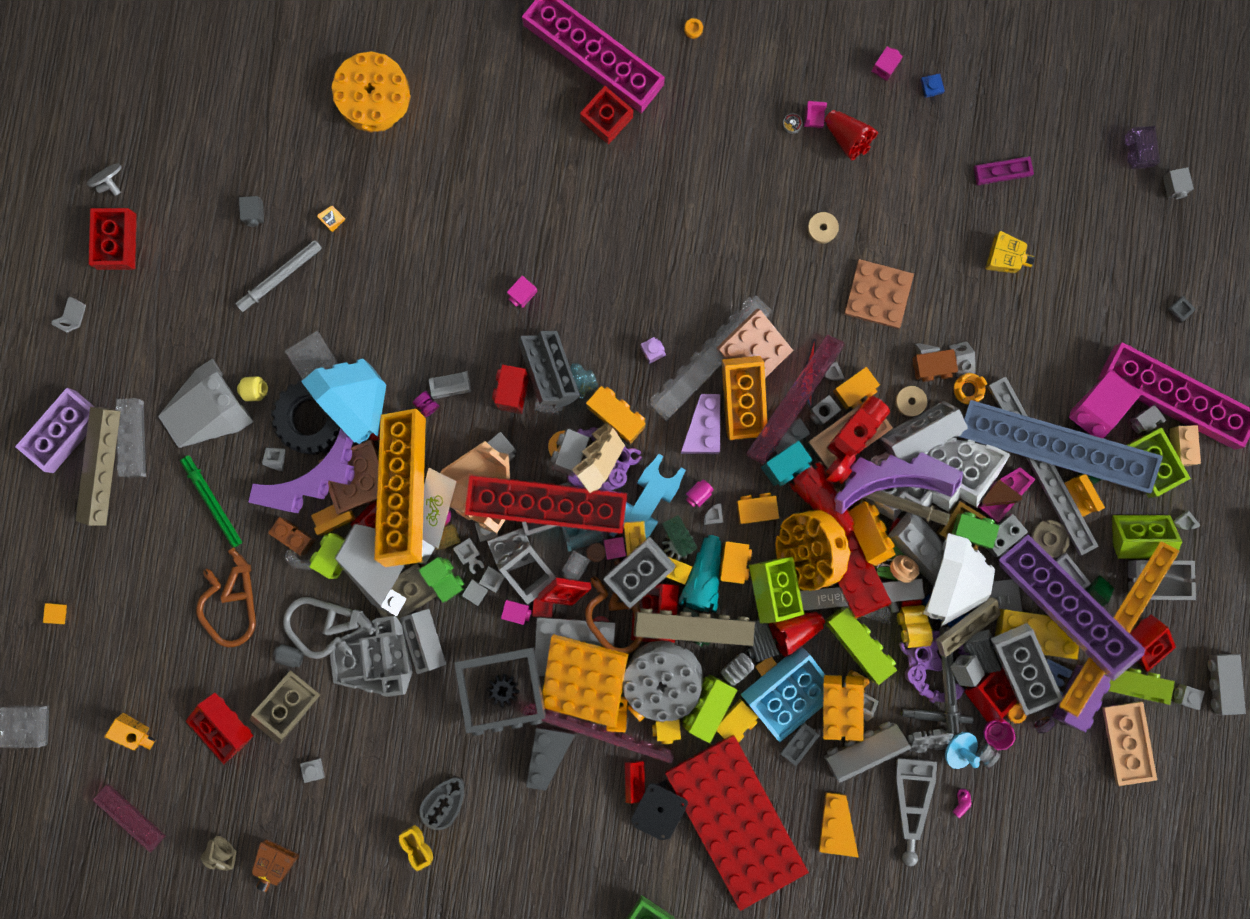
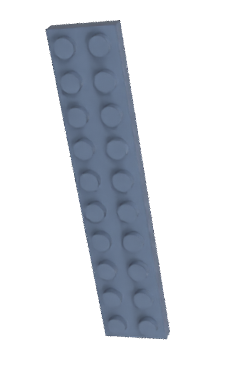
[958,400,1163,494]

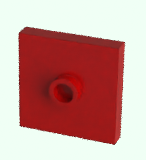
[538,578,591,606]

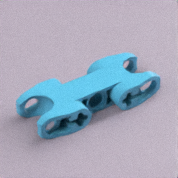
[609,454,686,539]

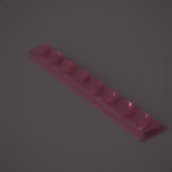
[747,334,844,465]
[522,703,674,763]

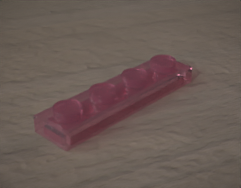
[93,784,166,853]

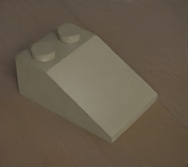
[249,670,320,745]

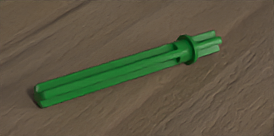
[180,456,242,547]

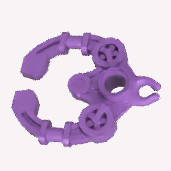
[566,427,642,491]
[899,630,969,703]

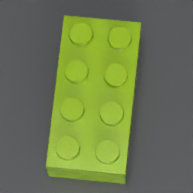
[825,607,897,685]

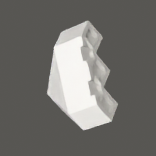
[923,533,995,626]

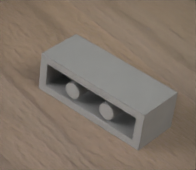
[400,609,446,674]
[1208,654,1246,715]

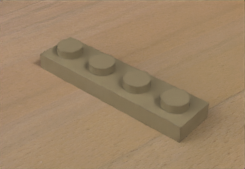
[936,597,1001,658]

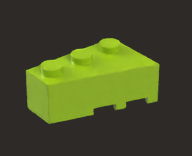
[1104,668,1175,705]

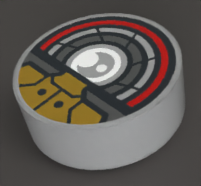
[783,113,802,134]

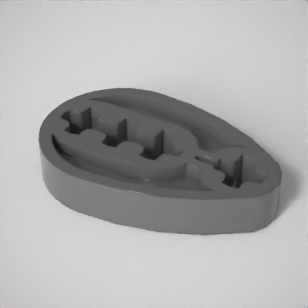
[420,776,465,830]

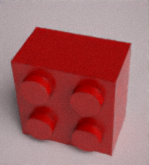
[580,86,633,145]

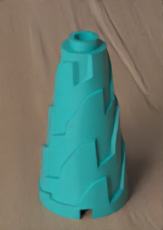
[678,535,722,613]

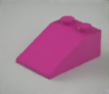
[1069,369,1141,438]

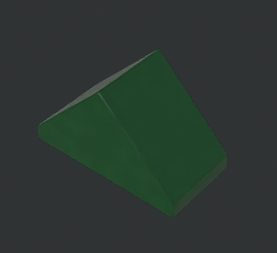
[1085,575,1114,607]

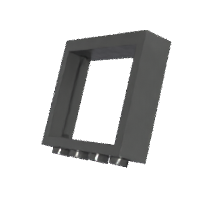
[454,648,546,736]

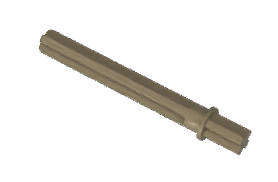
[864,491,950,525]

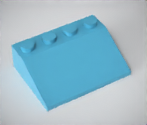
[741,646,825,743]

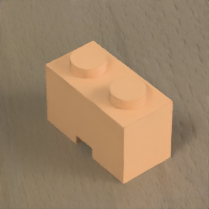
[1170,425,1201,466]

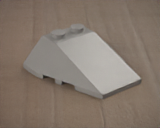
[158,359,254,448]
[330,616,412,697]

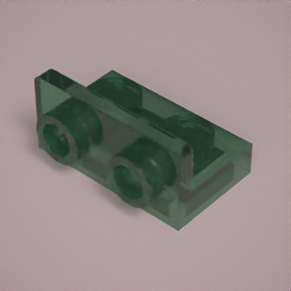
[662,515,697,558]

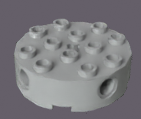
[623,641,703,722]

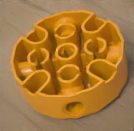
[332,51,411,132]
[775,510,850,591]

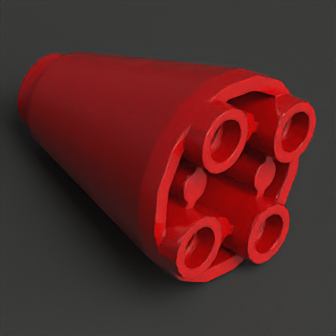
[825,110,878,161]

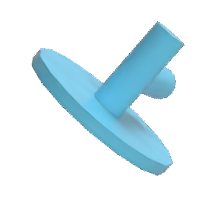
[945,732,980,769]

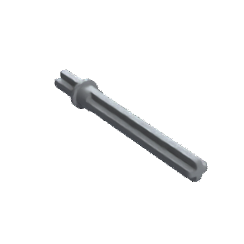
[235,240,322,312]

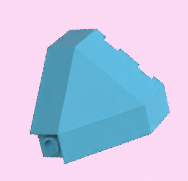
[301,359,386,444]

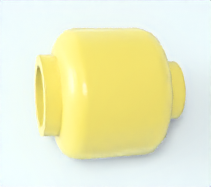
[237,376,268,402]

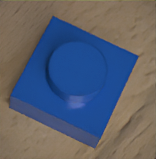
[920,74,945,98]

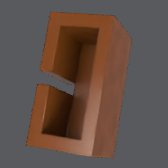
[912,349,958,382]
[268,517,316,555]

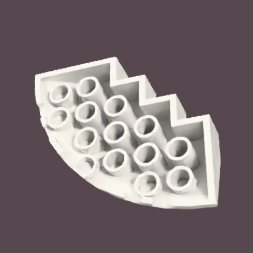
[845,438,1010,521]

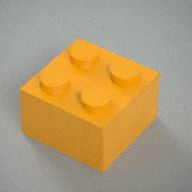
[719,541,752,584]

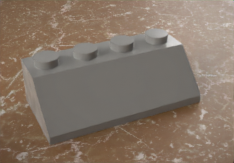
[879,401,968,464]
[888,512,944,586]
[824,721,911,783]

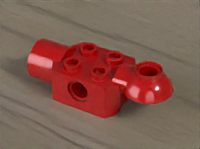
[825,396,890,484]

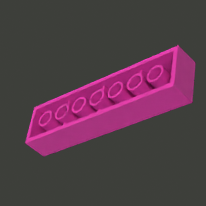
[522,0,665,114]
[1098,342,1250,450]

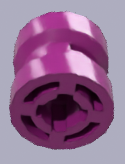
[413,391,439,418]

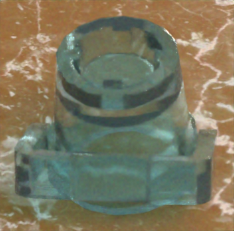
[570,363,598,398]

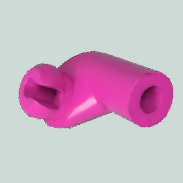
[952,789,971,819]

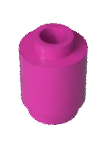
[686,479,714,508]

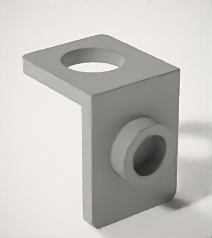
[51,297,86,332]
[949,342,976,377]

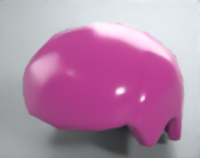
[983,719,1015,750]

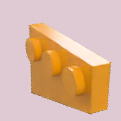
[819,792,858,857]

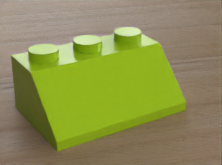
[1112,515,1182,559]

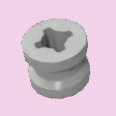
[976,743,1000,769]

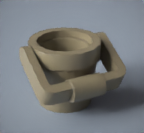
[201,836,236,871]

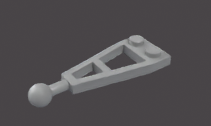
[895,758,937,866]

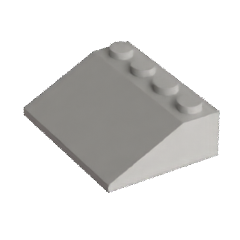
[535,617,615,676]

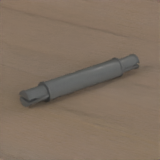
[902,709,973,724]

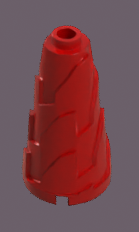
[790,462,855,536]

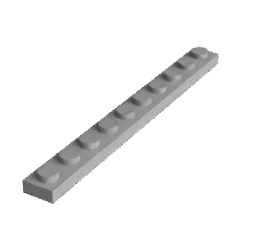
[987,377,1099,555]

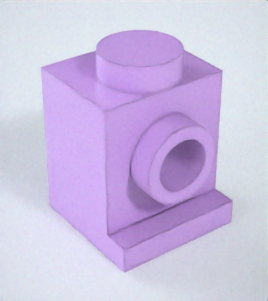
[641,337,666,364]

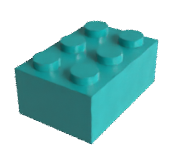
[761,441,812,487]

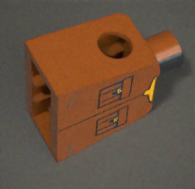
[252,839,299,892]

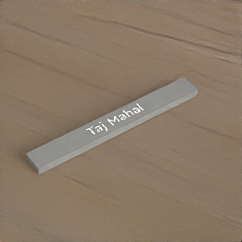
[800,579,924,610]

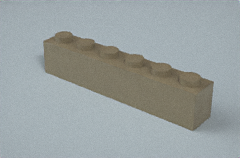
[76,406,121,526]
[633,608,755,646]

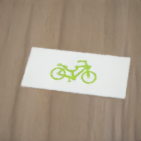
[422,468,456,548]

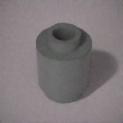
[273,644,304,668]

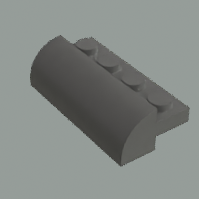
[518,331,580,408]

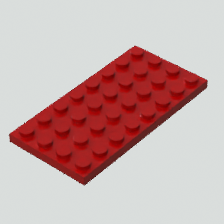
[665,735,809,911]

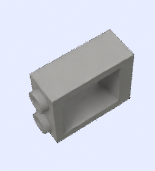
[497,541,556,605]

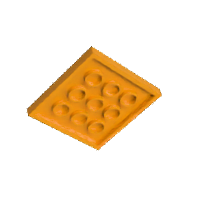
[542,634,628,727]

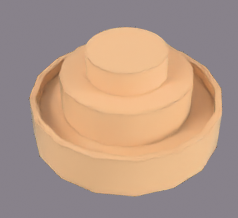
[890,555,919,583]

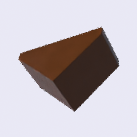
[980,479,1022,507]

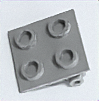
[487,527,536,573]
[908,729,954,753]

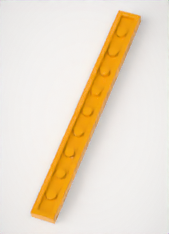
[1059,541,1179,718]

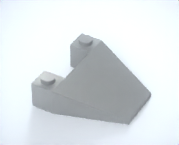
[334,524,435,616]

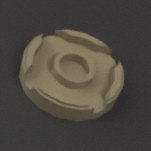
[1030,520,1070,558]

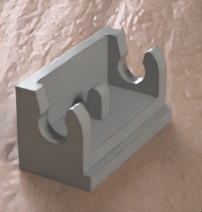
[429,371,471,399]

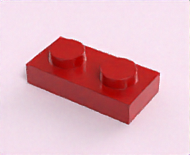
[625,761,645,803]

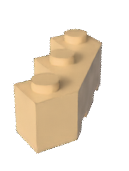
[572,423,625,493]

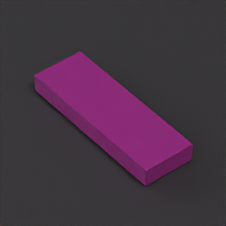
[973,156,1034,185]

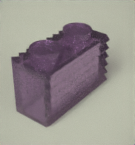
[1125,126,1160,169]

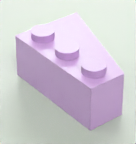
[680,394,720,454]

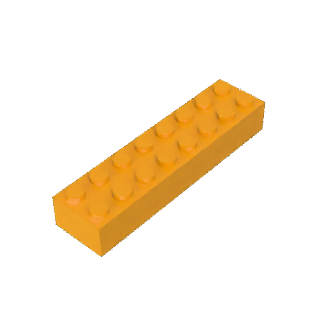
[374,409,426,567]

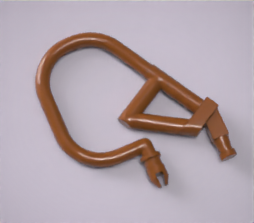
[196,547,256,647]
[585,558,643,654]

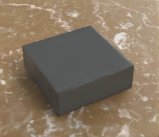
[1167,296,1196,323]

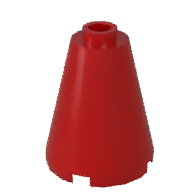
[769,612,825,657]

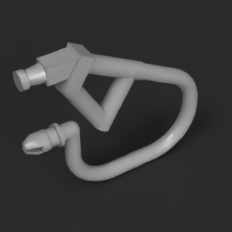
[283,597,376,659]

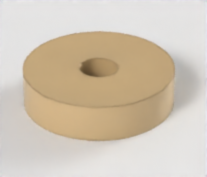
[808,212,839,244]
[895,386,927,417]

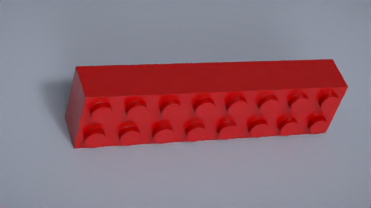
[465,475,627,533]

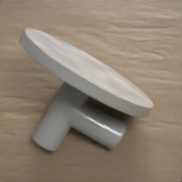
[87,164,122,196]

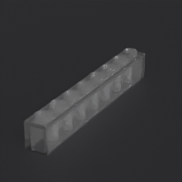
[650,295,772,422]

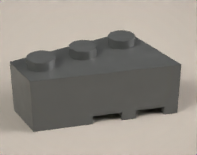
[526,726,576,791]

